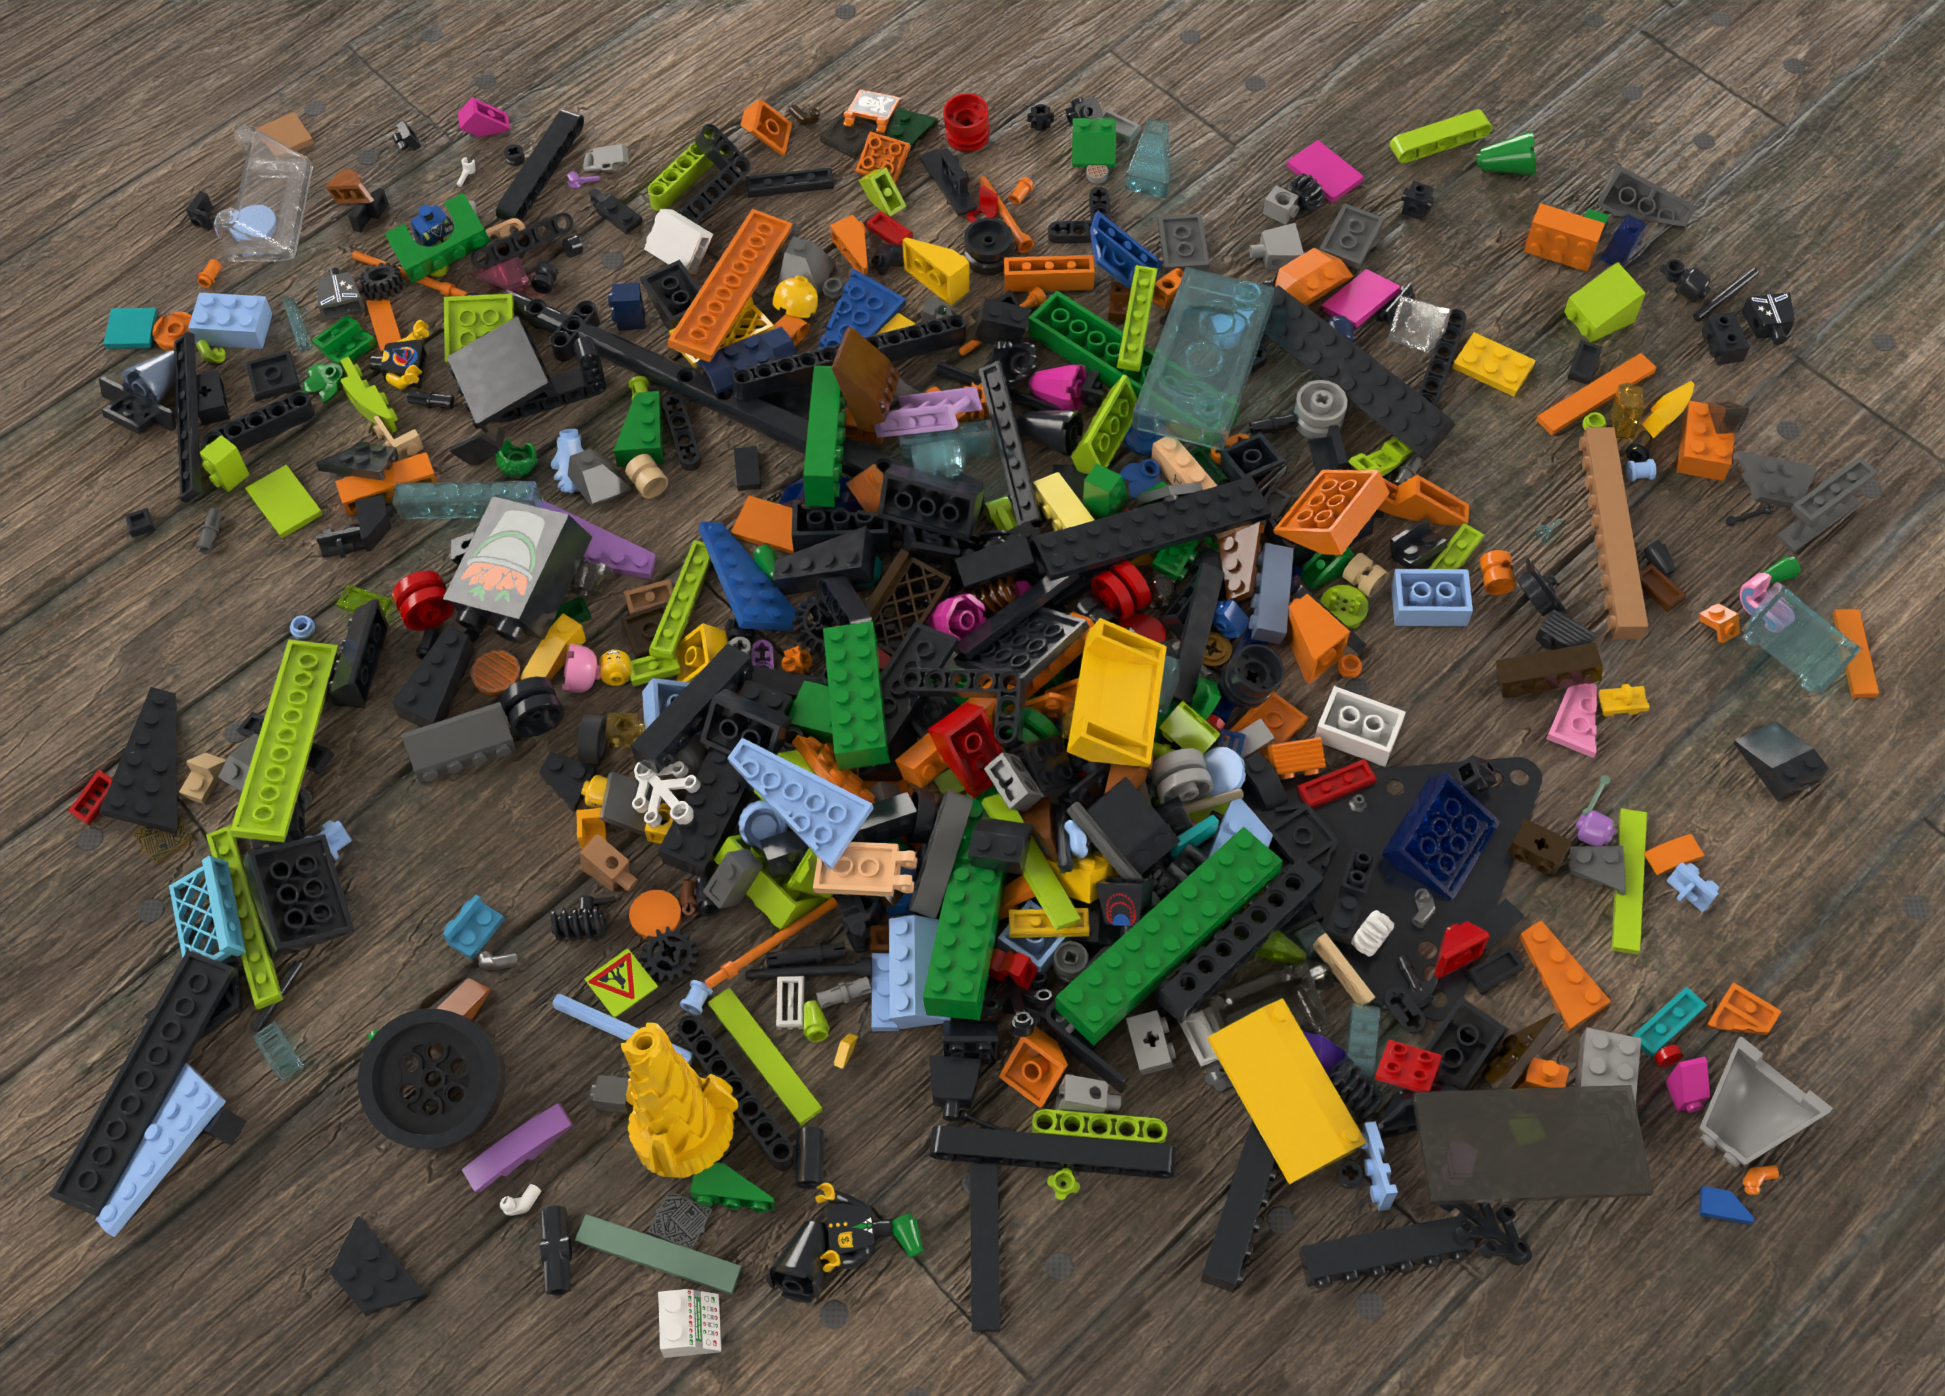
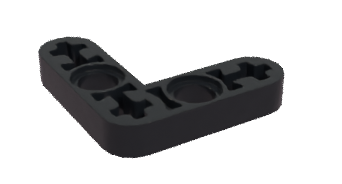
[1048,187,1111,244]

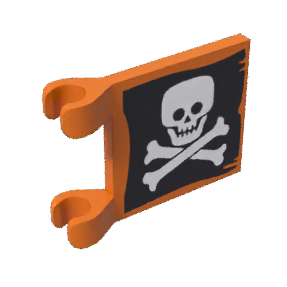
[843,90,900,133]

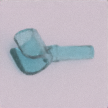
[1535,519,1562,542]

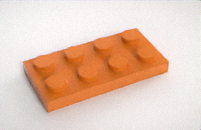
[792,735,876,803]

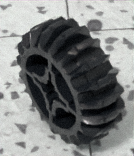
[792,594,837,658]

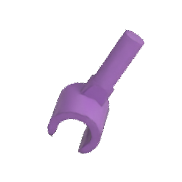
[567,172,599,189]

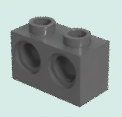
[984,752,1044,812]

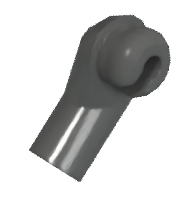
[1412,888,1436,928]

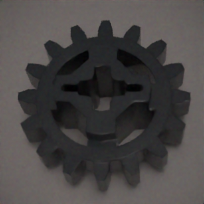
[641,926,699,985]

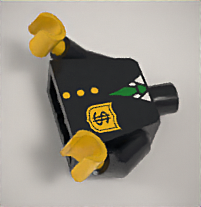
[816,1183,891,1272]

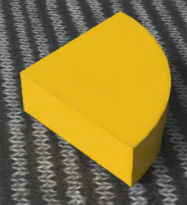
[834,1033,858,1069]

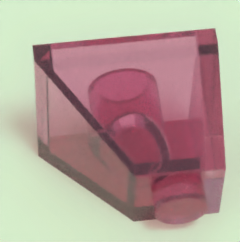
[471,257,530,292]

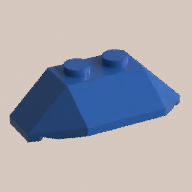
[1090,211,1162,288]

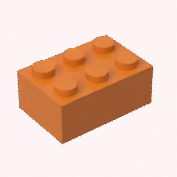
[1523,203,1605,272]
[1677,401,1737,481]

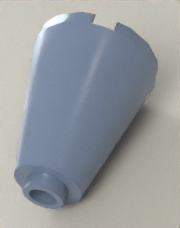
[121,350,175,404]

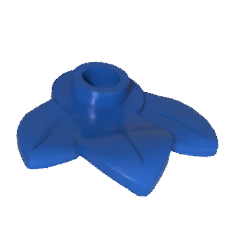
[1120,459,1162,499]

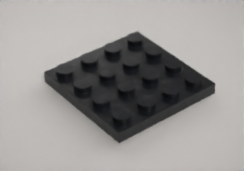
[953,607,1089,686]

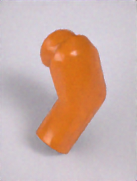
[1743,1165,1779,1195]

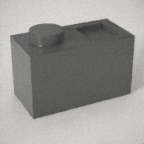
[703,849,764,909]

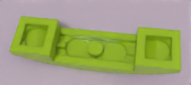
[1348,437,1414,476]

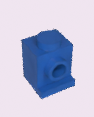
[1212,600,1250,639]

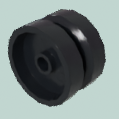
[964,218,1013,276]
[500,676,564,738]

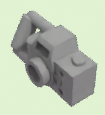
[583,144,629,173]

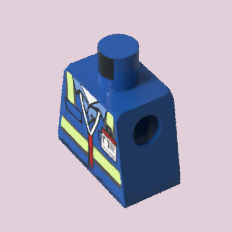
[411,205,454,247]

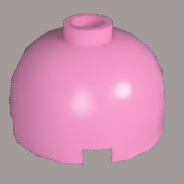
[562,644,600,693]

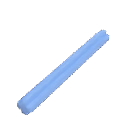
[552,994,694,1066]

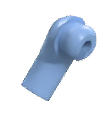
[1064,820,1088,858]

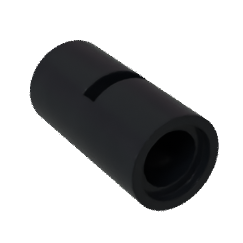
[795,1127,824,1189]

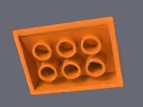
[1273,470,1389,555]

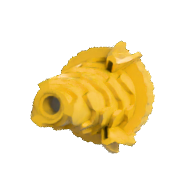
[621,1023,738,1178]

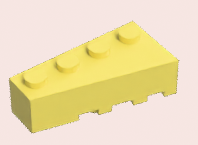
[1033,472,1094,531]

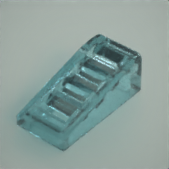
[252,1021,304,1080]

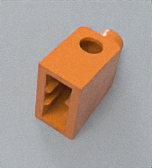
[1511,1057,1569,1109]

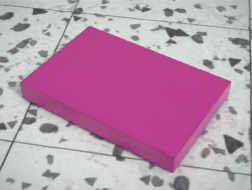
[1287,140,1364,203]
[1322,269,1401,329]

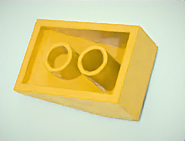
[903,238,969,305]

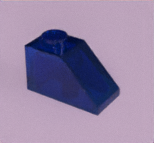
[1601,214,1648,267]

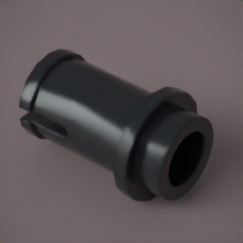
[416,628,439,660]

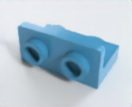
[443,895,505,960]

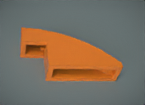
[1378,475,1469,526]

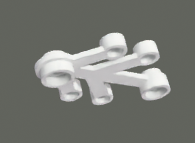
[632,761,701,827]

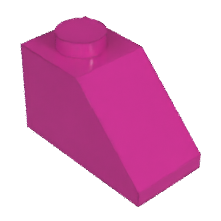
[458,97,510,137]
[1665,1057,1710,1113]

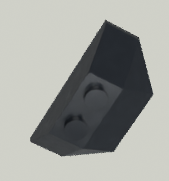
[1377,1083,1483,1139]

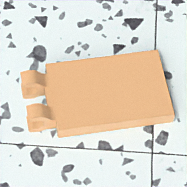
[813,842,917,897]

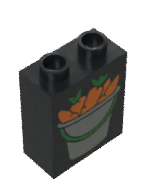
[443,497,592,643]

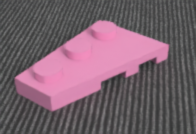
[1546,683,1597,758]

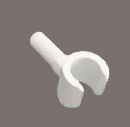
[457,157,476,187]

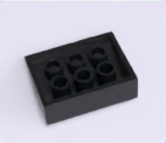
[243,834,354,958]

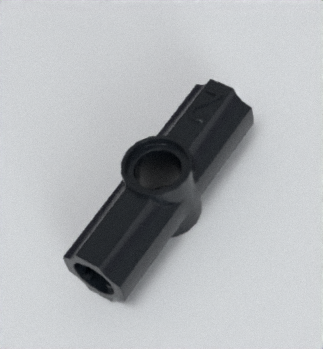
[540,1205,572,1296]

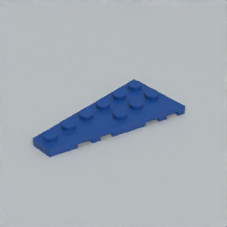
[811,268,906,384]

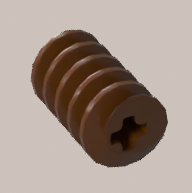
[964,575,1019,617]

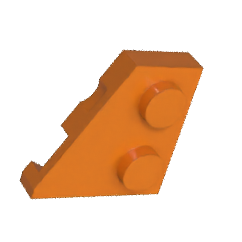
[1706,982,1782,1035]

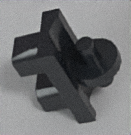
[316,524,366,559]

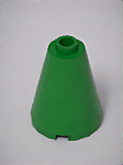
[1476,132,1536,176]

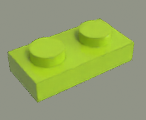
[630,654,681,687]

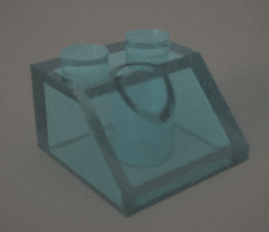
[911,439,967,476]

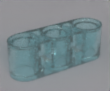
[1346,1003,1380,1081]

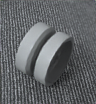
[1294,380,1348,439]
[1149,748,1214,804]

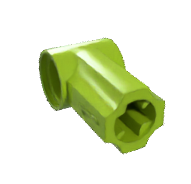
[983,496,1018,540]

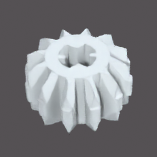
[1352,910,1394,957]

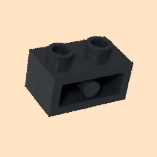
[1702,312,1750,365]

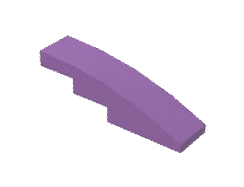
[462,1103,574,1193]

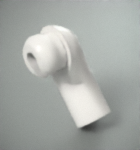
[500,1184,541,1216]

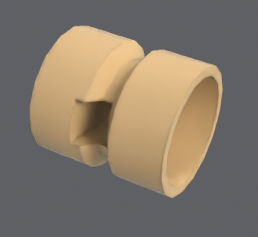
[625,454,668,499]
[1342,553,1389,598]

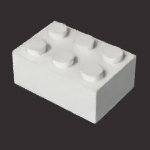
[1315,686,1406,767]

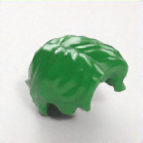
[495,439,538,479]

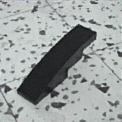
[236,712,335,774]

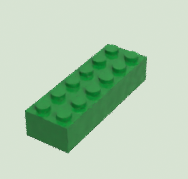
[803,366,848,507]
[823,621,890,770]

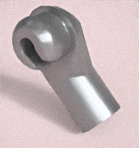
[478,951,517,970]

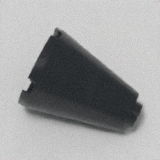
[1017,409,1084,456]
[766,1219,829,1303]

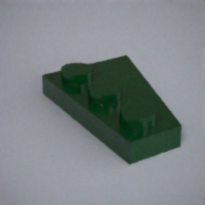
[884,108,938,152]

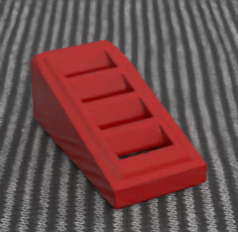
[68,769,113,825]

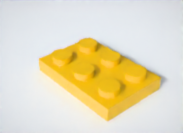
[1452,332,1536,397]

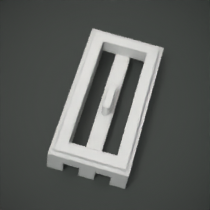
[776,976,805,1030]

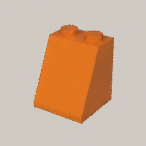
[1285,594,1350,685]

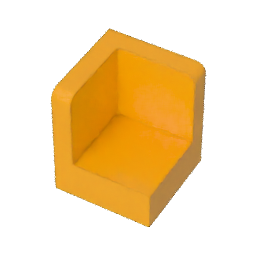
[577,808,606,849]

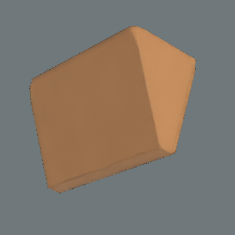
[623,579,673,615]

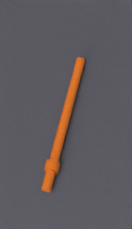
[352,250,469,297]
[705,897,838,989]

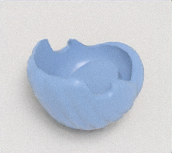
[738,800,788,850]

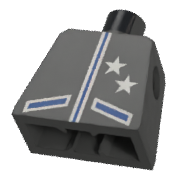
[318,268,366,321]

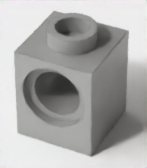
[1263,185,1299,225]

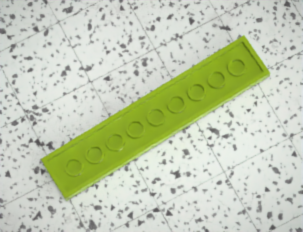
[230,639,339,843]

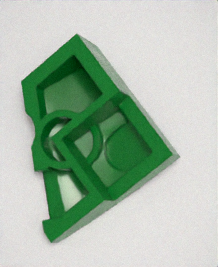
[1189,675,1221,720]

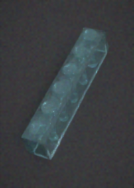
[393,481,542,519]

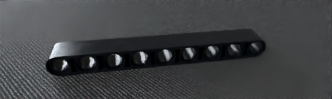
[929,1126,1176,1179]

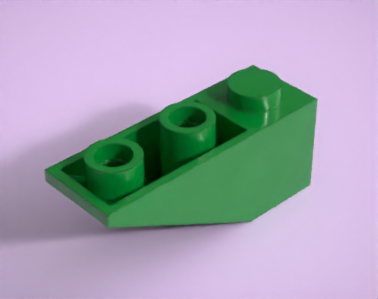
[690,1162,776,1213]

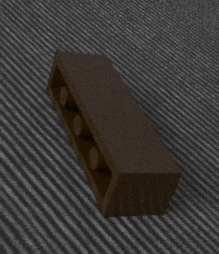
[1496,642,1603,698]

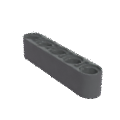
[909,790,973,918]

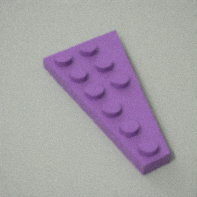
[527,495,657,579]

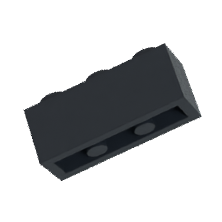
[1162,566,1226,639]

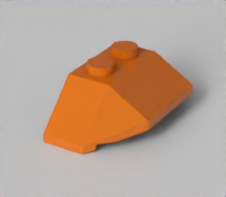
[1275,248,1354,307]

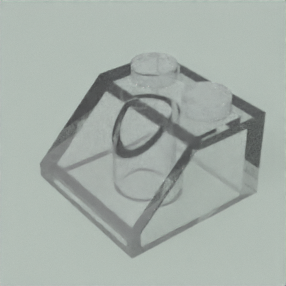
[1387,296,1452,352]

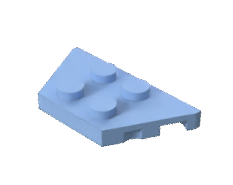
[1207,799,1273,857]

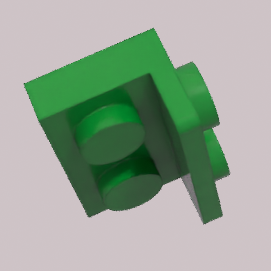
[1150,540,1198,587]

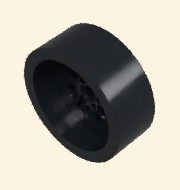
[358,1008,506,1149]

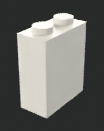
[644,209,713,274]

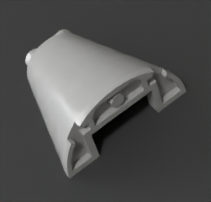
[1700,1036,1833,1167]

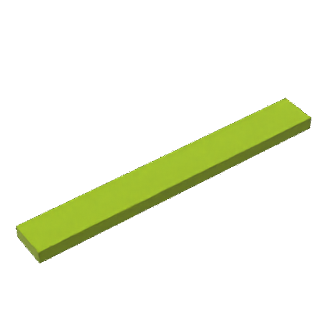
[206,825,284,1010]

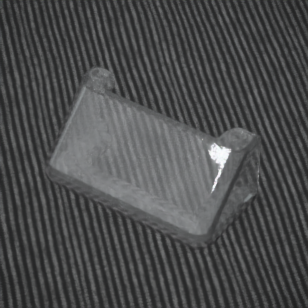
[214,125,313,261]

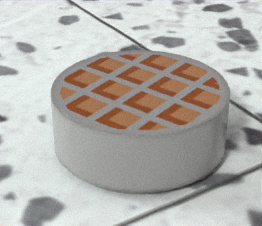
[1086,165,1108,184]

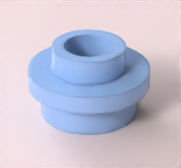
[290,615,315,639]

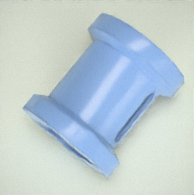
[1626,459,1656,482]
[680,980,713,1015]

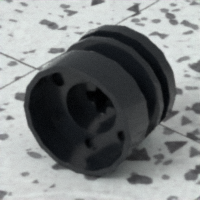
[1220,644,1284,709]
[905,789,945,844]

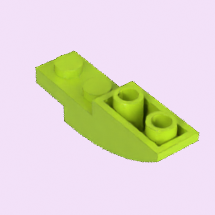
[340,357,398,432]

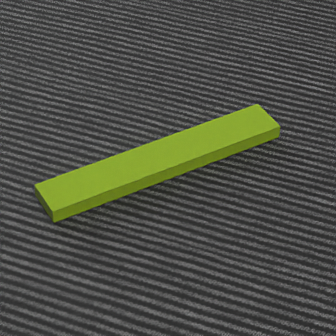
[1117,265,1158,372]
[649,540,712,660]
[982,794,1081,931]
[1611,808,1647,955]
[708,987,823,1127]

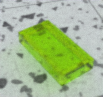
[336,585,392,615]

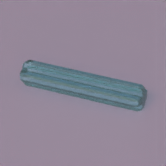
[283,296,311,352]

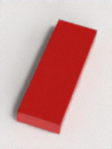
[1297,759,1377,809]

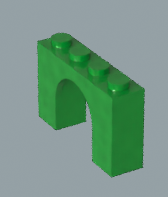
[384,193,491,283]

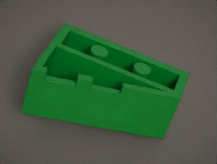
[614,391,664,467]

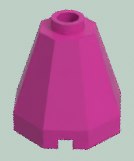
[1029,364,1087,412]
[927,594,987,641]

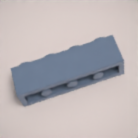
[1249,543,1294,644]

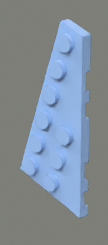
[728,738,874,870]
[95,1063,226,1237]

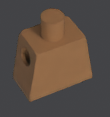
[580,834,638,892]

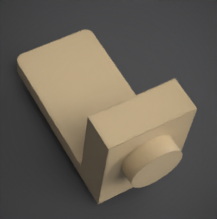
[373,415,424,461]

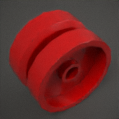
[1091,560,1151,623]
[391,570,454,631]

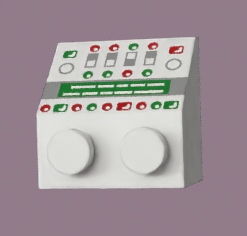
[658,1289,721,1358]

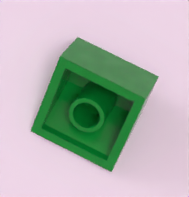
[1072,118,1116,168]

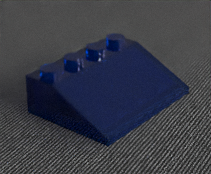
[1381,772,1500,900]

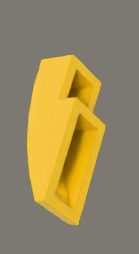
[1642,381,1694,438]

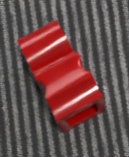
[988,949,1038,991]

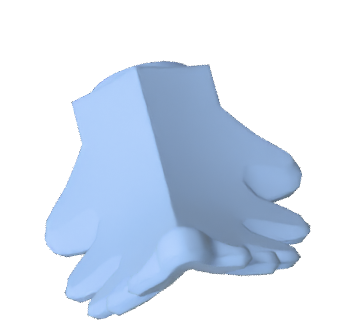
[551,429,584,493]

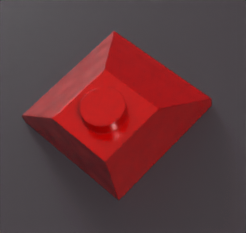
[1433,921,1490,980]

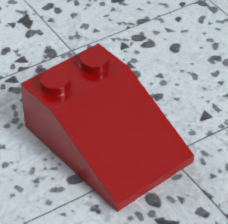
[928,702,1004,799]

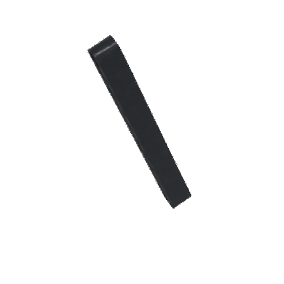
[732,315,967,400]

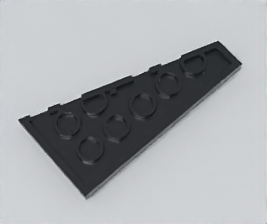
[100,687,177,834]

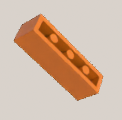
[1004,255,1095,292]
[335,452,438,516]

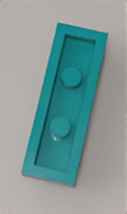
[1632,986,1707,1058]

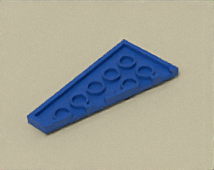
[698,522,808,631]

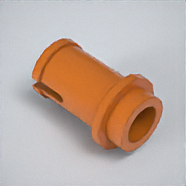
[1008,177,1033,205]
[197,259,222,288]

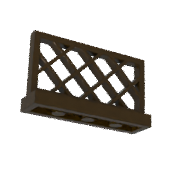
[865,549,953,656]

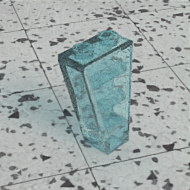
[1125,119,1169,199]

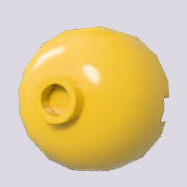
[772,276,818,318]

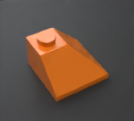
[740,99,792,156]
[999,1027,1068,1109]

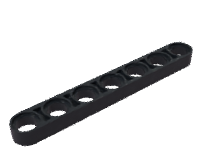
[1418,309,1467,406]

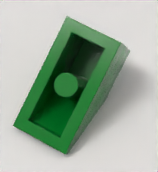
[1298,547,1355,590]

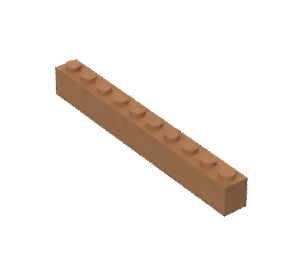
[1579,427,1648,640]

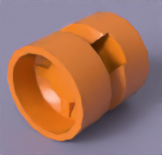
[1479,550,1516,595]

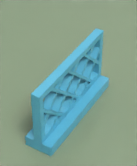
[169,855,246,962]

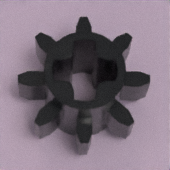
[1027,104,1054,131]
[725,618,756,645]

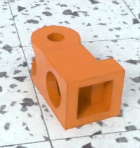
[1152,268,1193,310]

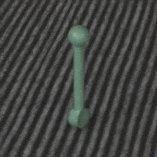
[1582,775,1610,816]

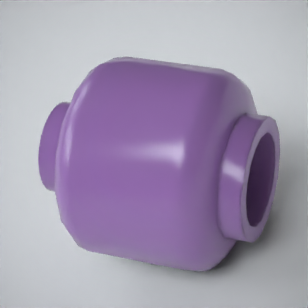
[1575,810,1616,846]

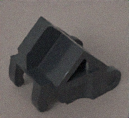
[837,894,882,953]

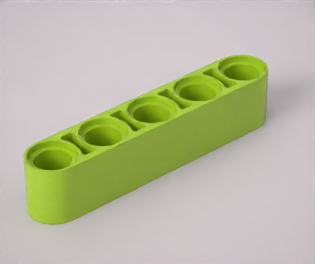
[1389,109,1493,164]
[648,134,724,211]
[1032,1109,1167,1144]

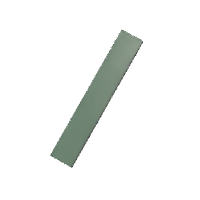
[575,1214,742,1295]

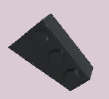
[955,533,1039,589]

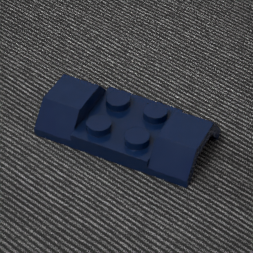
[696,326,797,394]

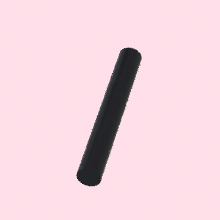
[250,961,303,1033]

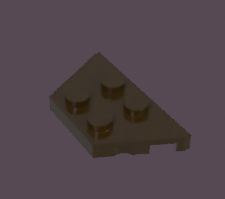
[1482,1013,1563,1097]

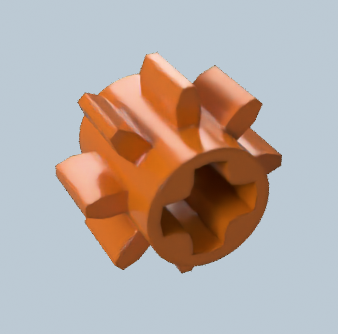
[782,646,812,675]

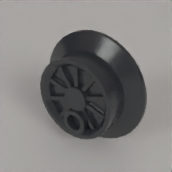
[1514,557,1567,617]

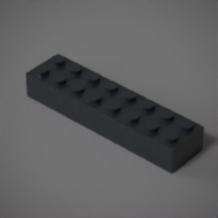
[658,679,793,879]

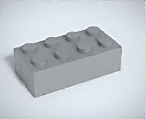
[1569,1028,1641,1151]

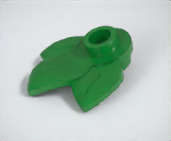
[303,363,344,403]

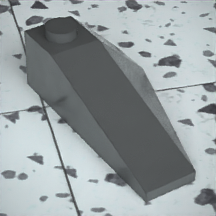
[1596,164,1697,227]

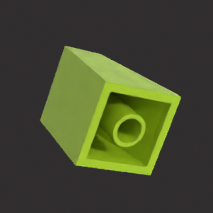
[1564,262,1646,343]

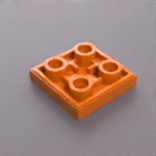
[855,132,911,185]

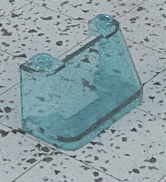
[1741,582,1862,694]

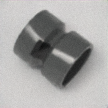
[1053,941,1088,987]

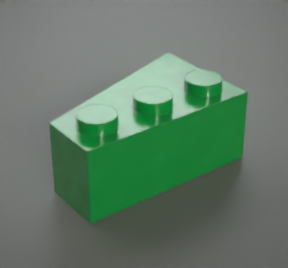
[1083,463,1130,520]

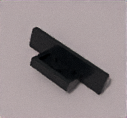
[920,147,977,216]
[99,377,176,434]

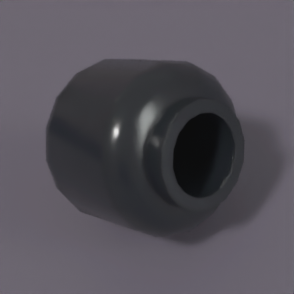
[1676,268,1711,301]

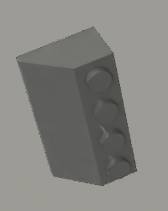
[401,702,517,783]

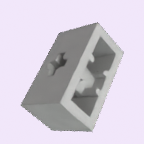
[1126,1010,1176,1075]

